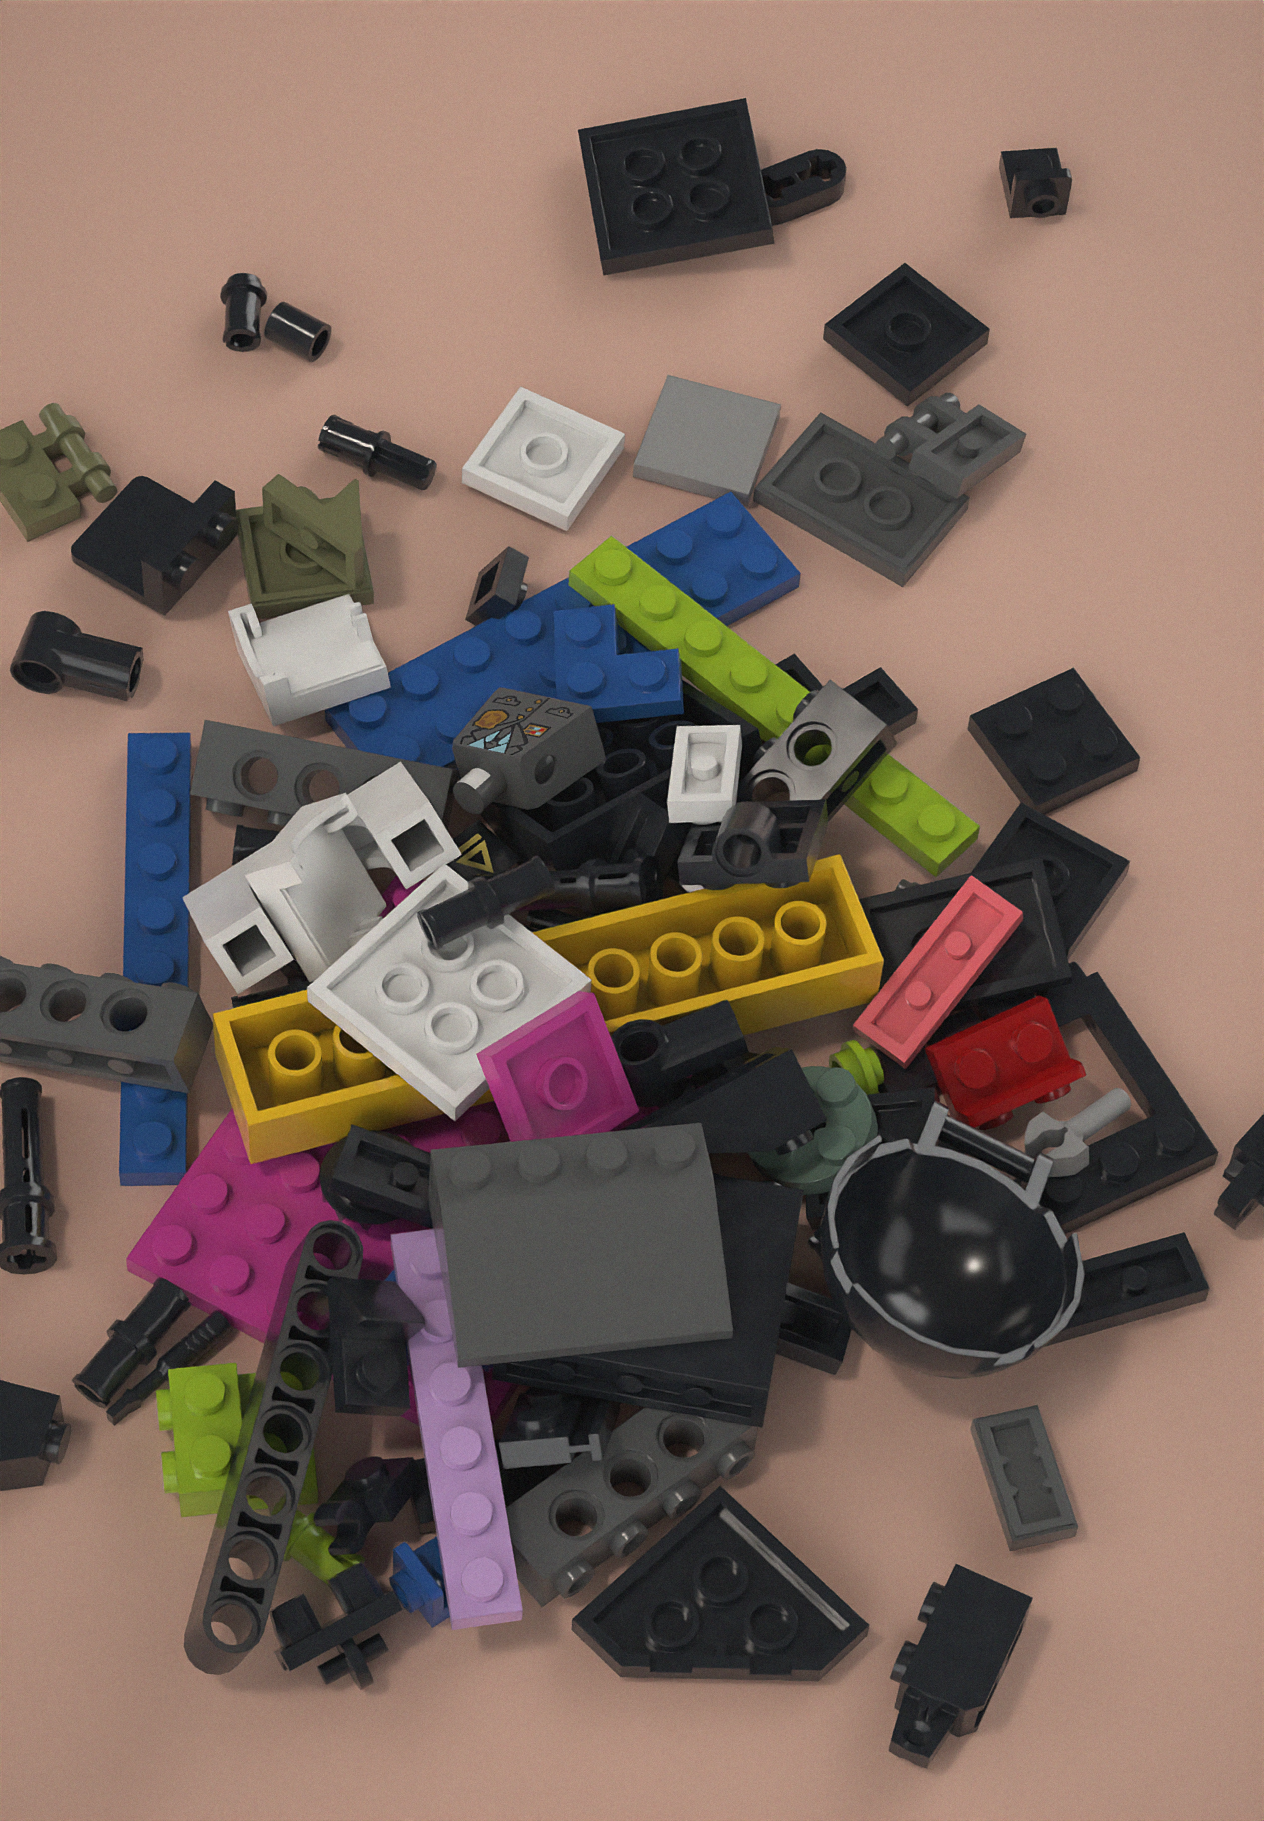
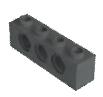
[190,720,459,831]
[0,956,213,1093]
[506,1407,758,1607]

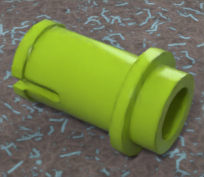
[283,1510,365,1587]

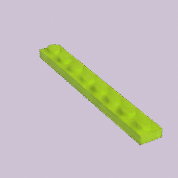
[569,536,980,877]

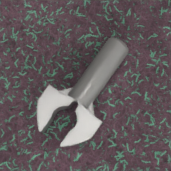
[1024,1088,1131,1177]

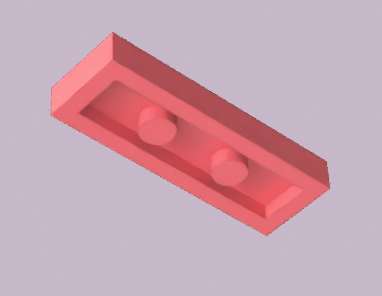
[853,875,1023,1069]

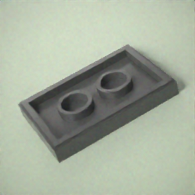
[753,412,970,587]

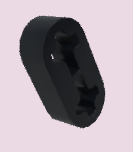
[761,149,847,226]

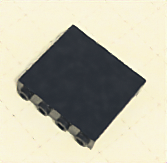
[492,1172,804,1428]

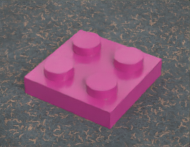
[476,991,639,1142]

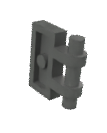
[876,393,1026,499]

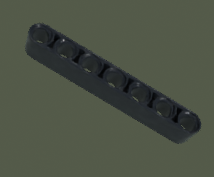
[184,1220,363,1675]

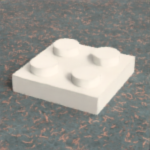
[462,386,625,531]

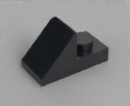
[327,1277,425,1417]

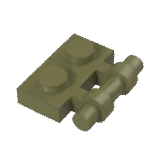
[0,403,117,542]

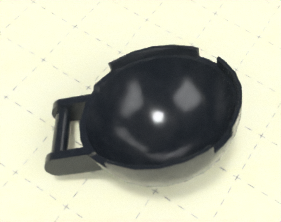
[820,1100,1085,1379]

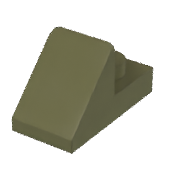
[262,474,363,590]

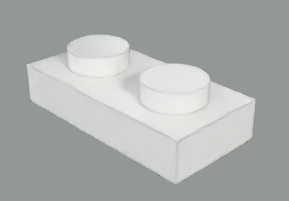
[667,725,742,825]

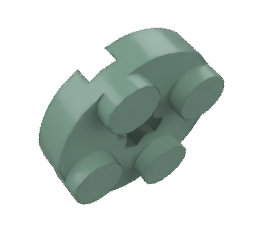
[748,1066,878,1195]

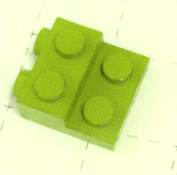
[156,1363,319,1517]

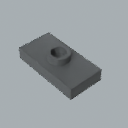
[970,1405,1078,1551]

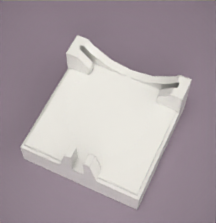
[228,594,391,727]
[245,793,387,982]

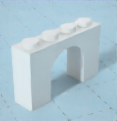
[182,762,462,994]

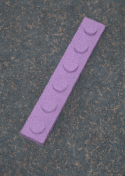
[391,1229,523,1630]

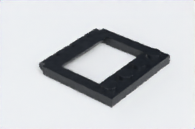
[874,962,1219,1234]

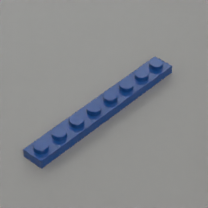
[119,733,192,1186]

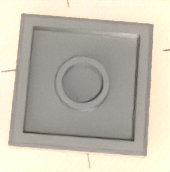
[633,375,781,507]

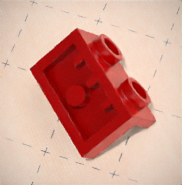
[925,996,1087,1130]

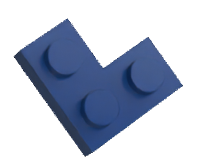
[553,604,684,723]

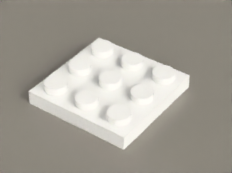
[307,863,591,1121]

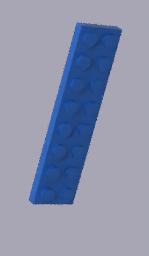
[325,491,801,770]

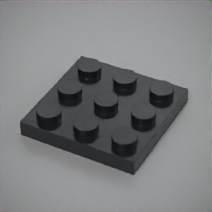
[578,98,775,276]

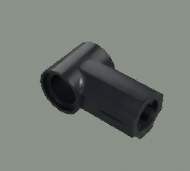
[10,611,144,701]
[611,1000,749,1107]

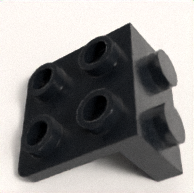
[71,476,239,616]

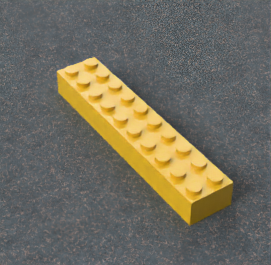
[212,854,884,1164]

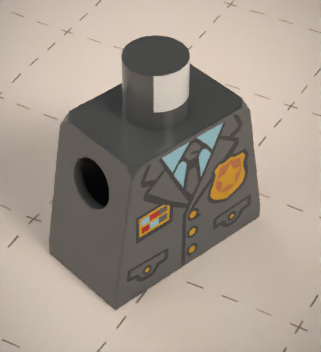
[452,687,606,814]

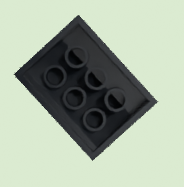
[458,680,762,871]

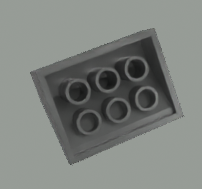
[428,1123,733,1368]

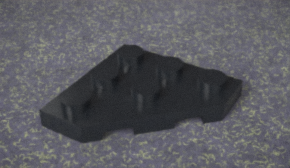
[571,1486,869,1681]

